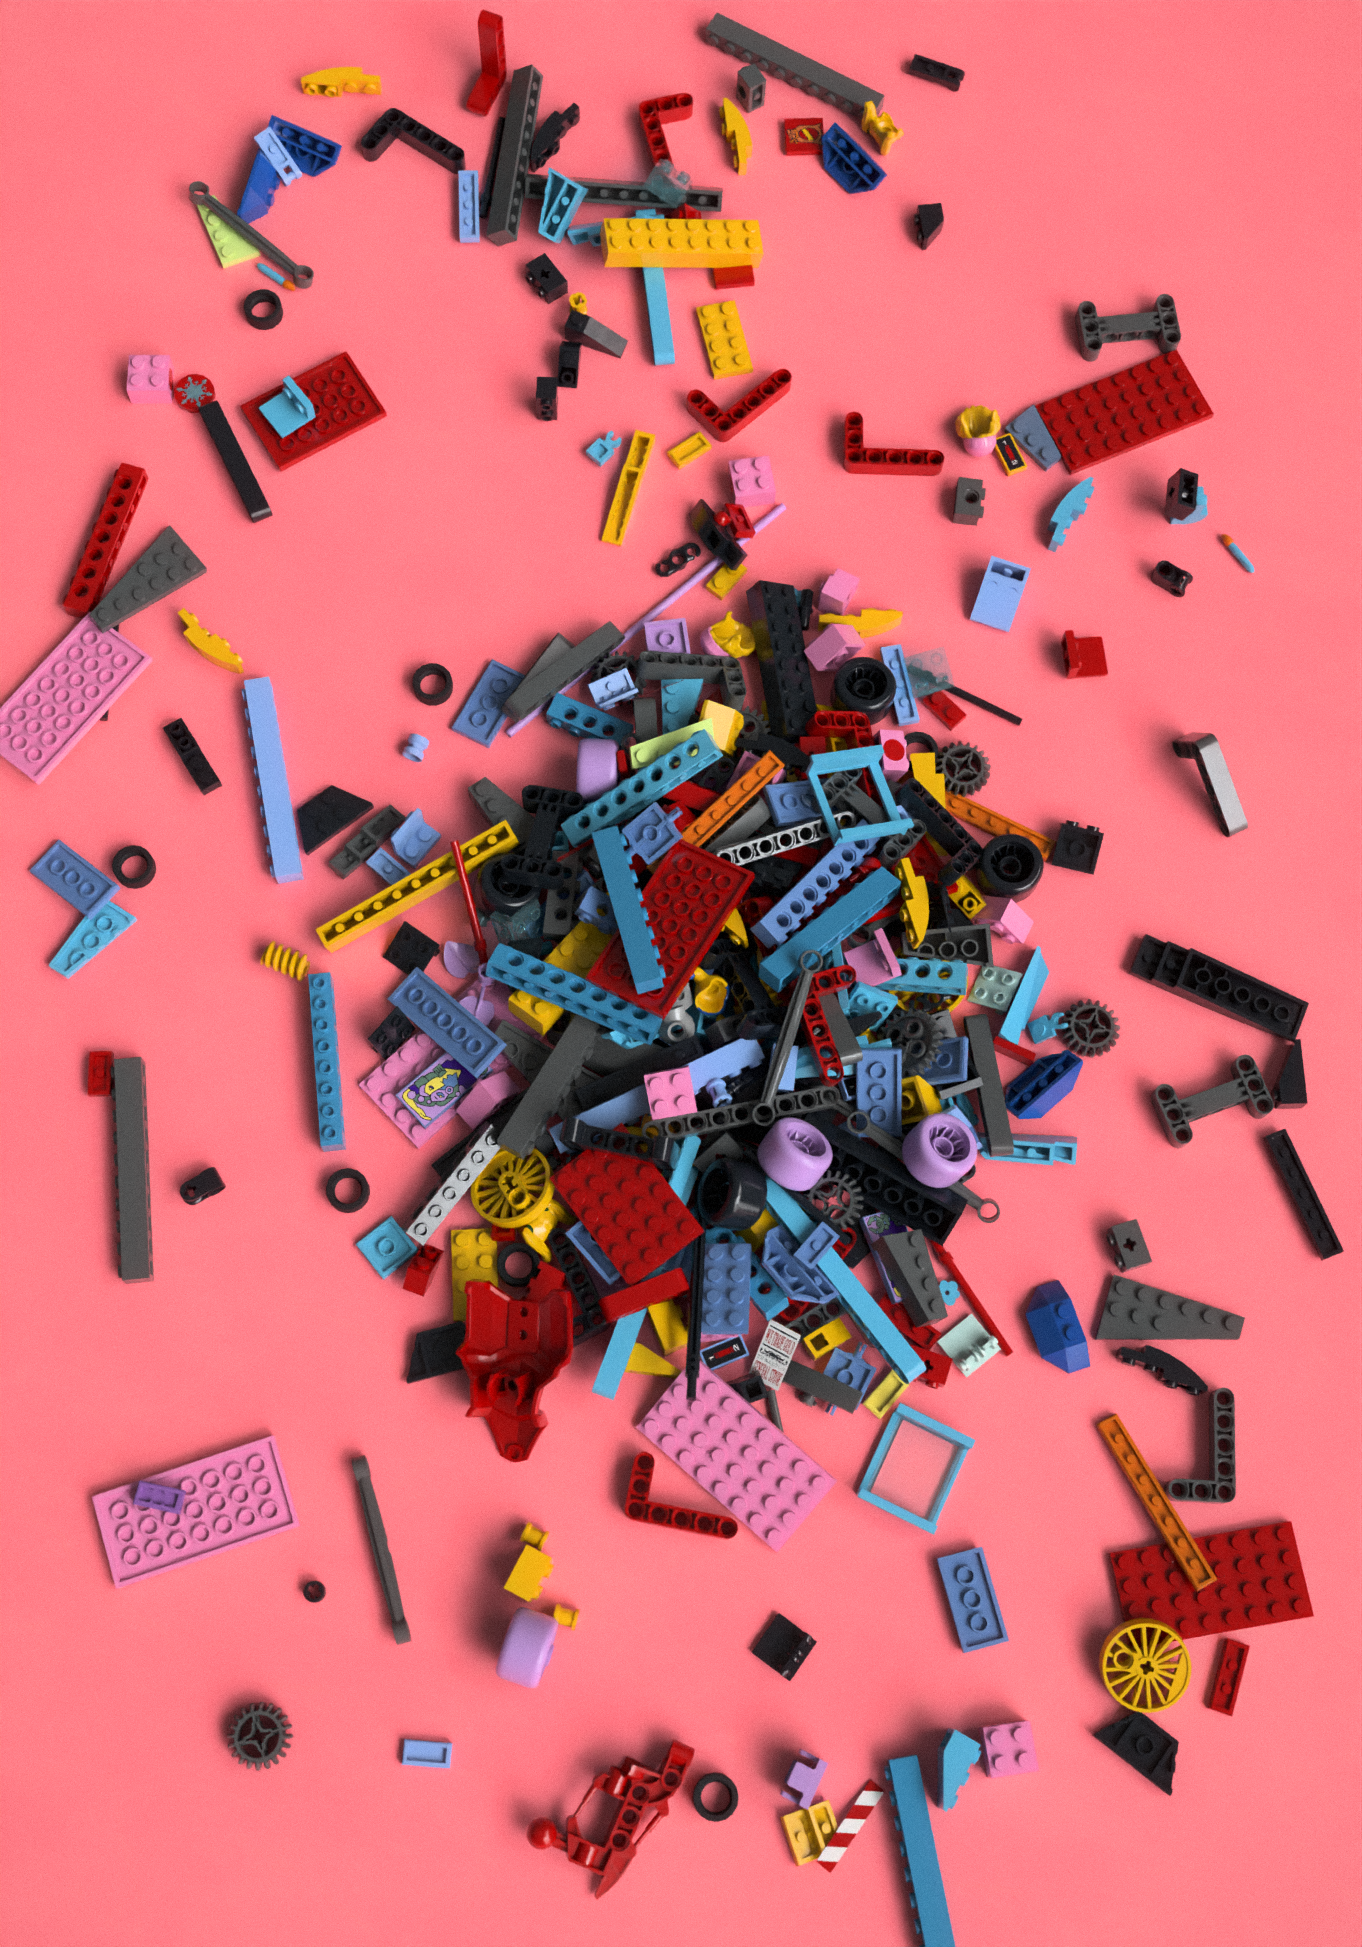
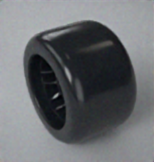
[830,657,896,726]
[975,834,1044,903]
[472,852,542,924]
[697,1158,767,1231]

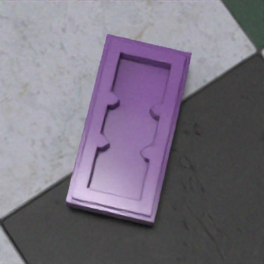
[133,1480,186,1515]

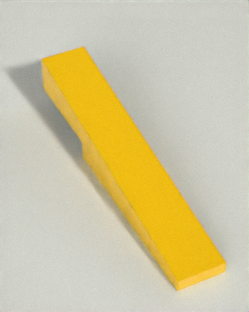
[601,430,656,547]

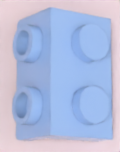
[587,668,639,711]

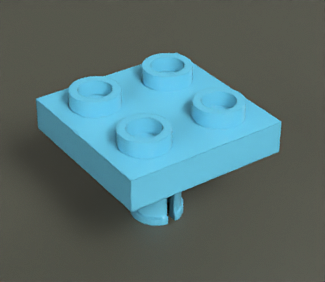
[847,981,898,1032]

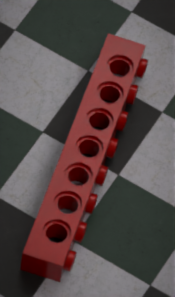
[63,462,149,619]

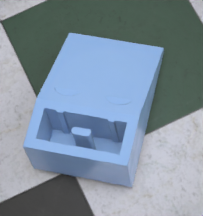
[969,556,1031,633]

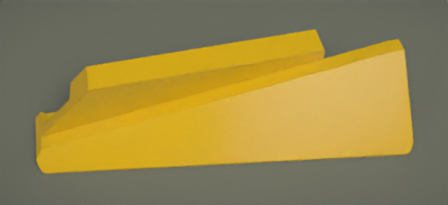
[910,752,948,856]

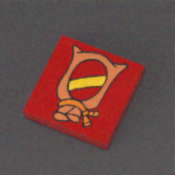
[784,118,824,156]

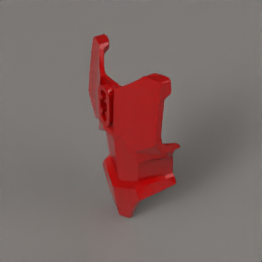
[456,1279,573,1462]

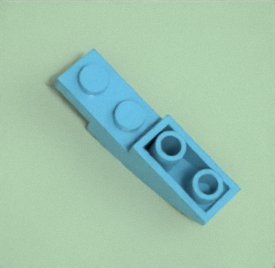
[1047,477,1095,552]

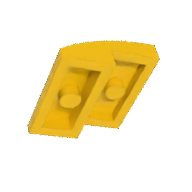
[780,1800,838,1866]

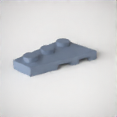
[1004,404,1061,472]

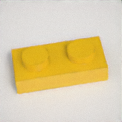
[706,563,748,601]

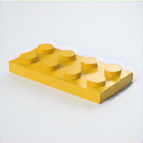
[696,300,753,380]
[451,1228,499,1322]

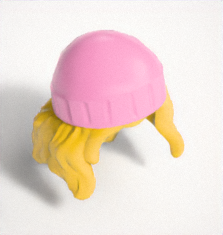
[955,405,1000,457]
[700,611,756,658]

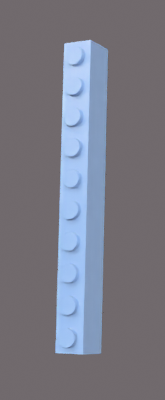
[241,676,304,884]
[549,1038,765,1155]

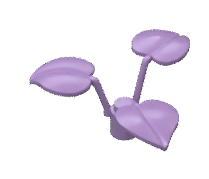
[444,941,513,1026]

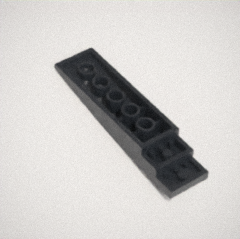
[1128,934,1309,1042]

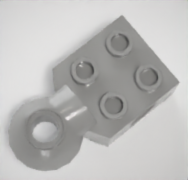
[659,982,695,1045]

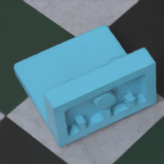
[259,375,316,438]

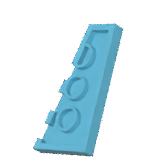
[48,901,137,979]

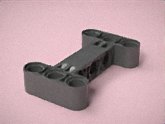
[1075,294,1181,362]
[811,768,926,870]
[1150,1054,1274,1149]

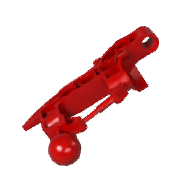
[526,1739,695,1899]

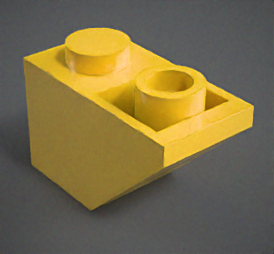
[948,875,987,919]
[801,1318,852,1362]

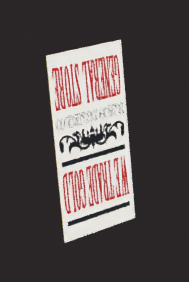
[748,1319,801,1391]

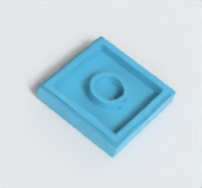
[356,1216,419,1280]

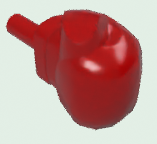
[848,857,881,884]

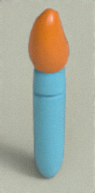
[257,263,295,291]
[1221,534,1255,573]

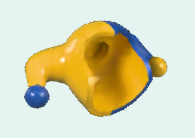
[690,966,730,1022]

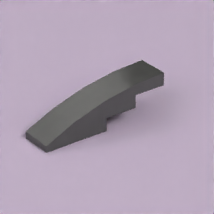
[328,804,406,880]
[782,1360,863,1415]

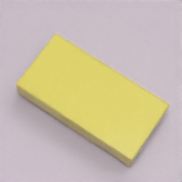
[862,1369,910,1420]

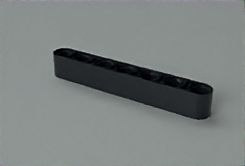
[198,400,273,523]

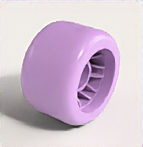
[576,738,621,803]
[902,1113,977,1188]
[757,1117,833,1191]
[495,1607,558,1688]

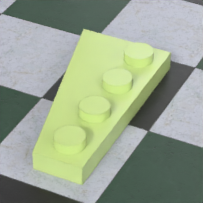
[196,195,261,269]
[629,718,717,770]

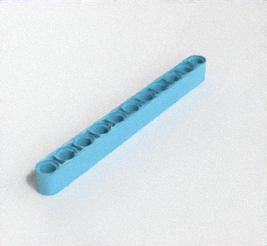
[591,1166,699,1400]
[764,1175,926,1384]

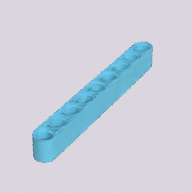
[635,209,675,366]

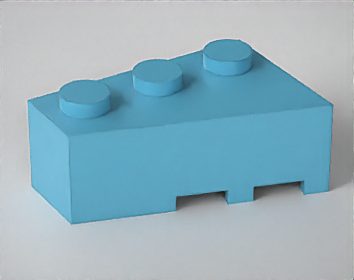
[538,167,588,244]
[661,679,703,735]

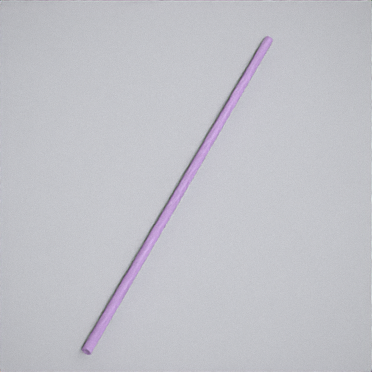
[505,503,787,738]

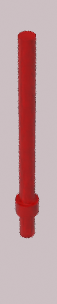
[450,839,488,965]
[930,1241,1013,1357]

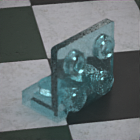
[643,159,693,208]
[904,646,955,699]
[489,898,545,945]

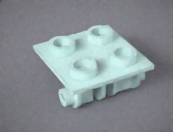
[967,966,1023,1015]
[937,1313,1001,1378]

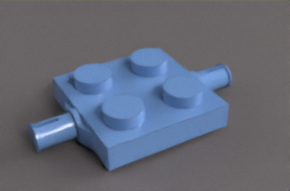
[622,802,683,865]
[823,1342,877,1416]

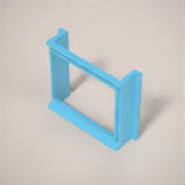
[806,745,914,846]

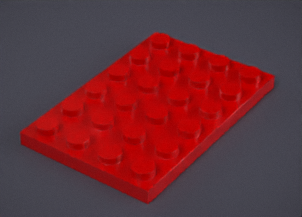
[240,351,387,472]
[549,1123,705,1287]

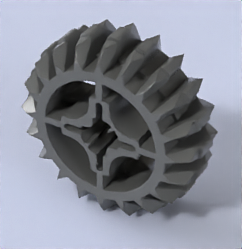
[590,650,647,707]
[935,740,991,797]
[1060,999,1120,1058]
[803,1170,864,1230]
[227,1702,293,1771]

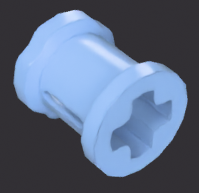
[706,1079,732,1108]

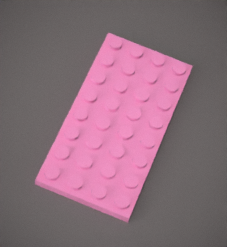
[0,612,153,785]
[359,979,547,1150]
[636,1360,838,1552]
[92,1435,301,1589]

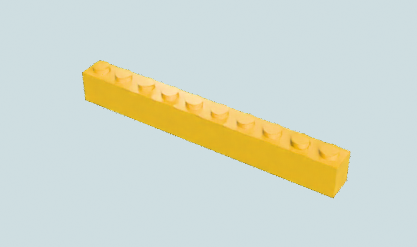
[315,820,520,953]

